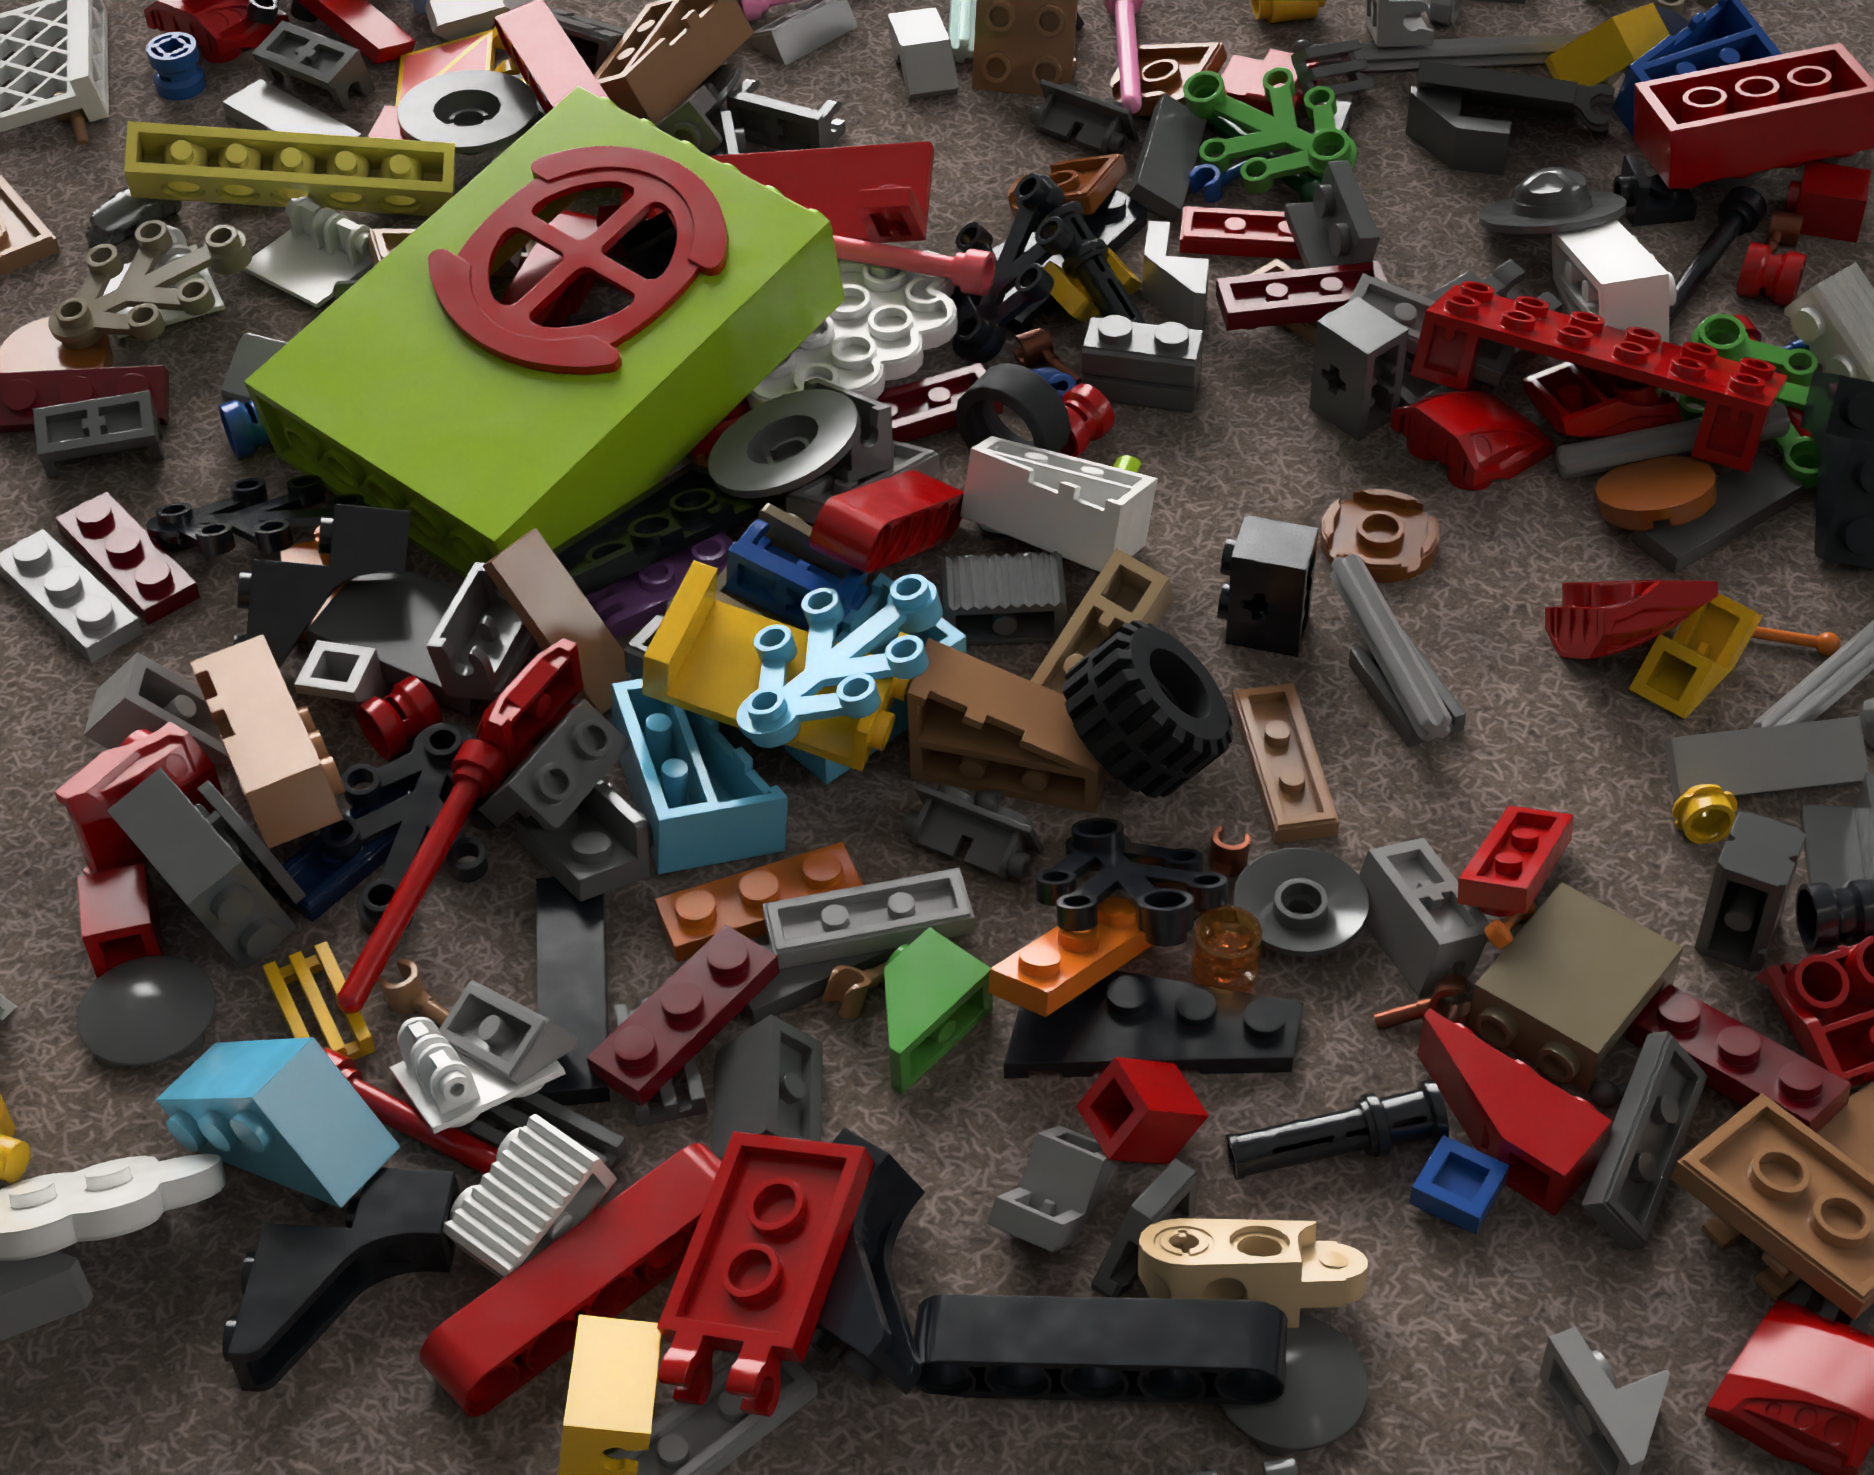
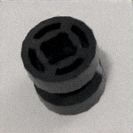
[1795,879,1874,951]

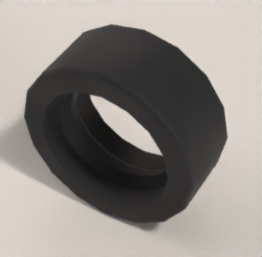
[955,363,1071,453]

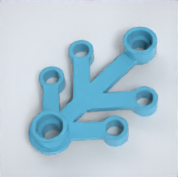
[736,574,943,748]

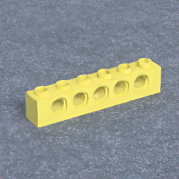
[124,121,456,216]

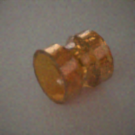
[1191,905,1263,993]

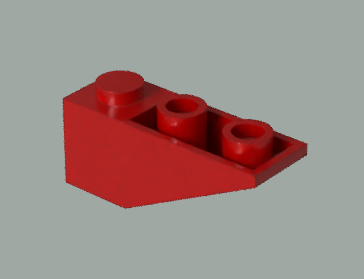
[1417,1009,1612,1216]

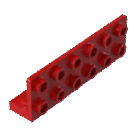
[596,141,934,258]
[1410,281,1787,473]

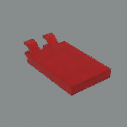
[657,1131,875,1417]

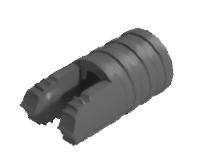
[85,186,182,248]

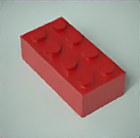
[1634,43,1874,189]

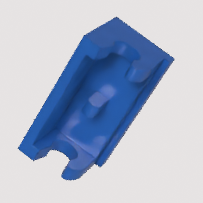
[726,519,869,638]

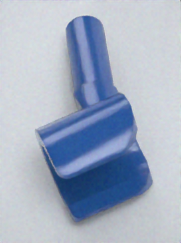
[1189,159,1248,203]

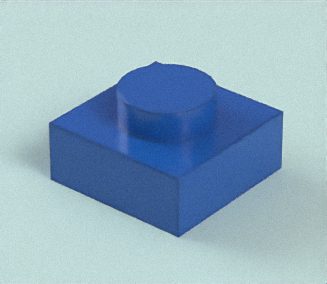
[1409,1135,1510,1235]

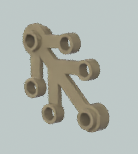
[48,220,252,349]

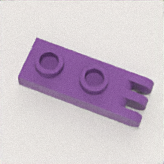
[585,532,733,639]

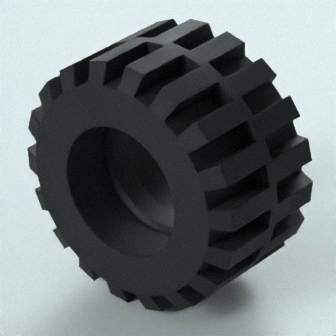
[1063,620,1233,798]

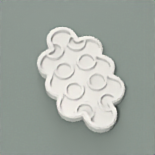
[746,250,958,409]
[0,1154,226,1261]

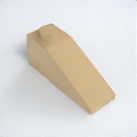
[1030,548,1174,695]

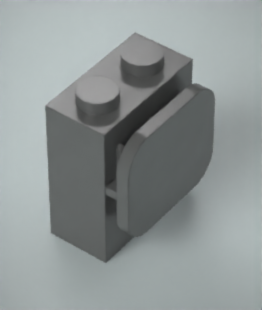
[107,767,306,970]

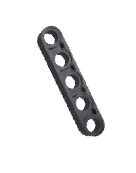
[914,1294,1288,1405]

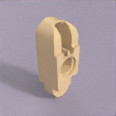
[1138,1218,1368,1328]

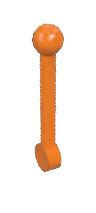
[1751,626,1841,656]
[1484,901,1536,950]

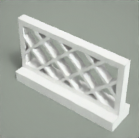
[0,0,109,132]

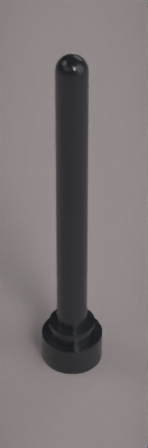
[1669,186,1767,327]

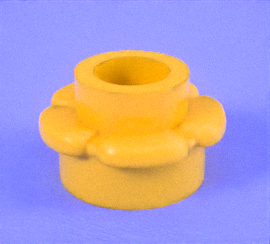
[1672,784,1737,844]

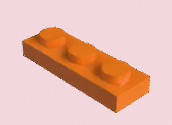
[655,842,863,962]
[988,897,1153,1017]

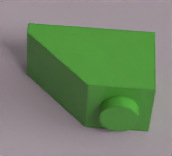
[884,927,993,1094]

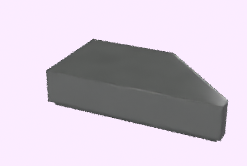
[1091,1158,1197,1298]

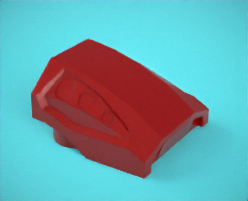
[144,0,289,63]
[1522,362,1682,439]
[1391,387,1554,491]
[1545,580,1718,659]
[475,638,584,785]
[54,722,224,875]
[1756,934,1874,1089]
[1704,1300,1874,1475]

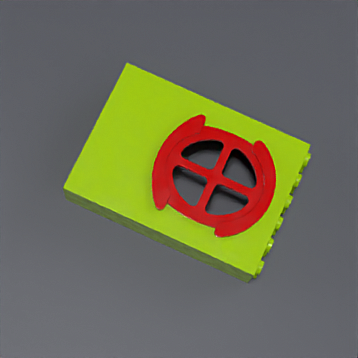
[244,86,845,578]

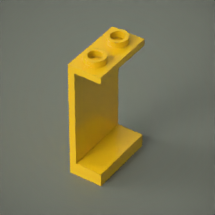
[642,560,912,772]

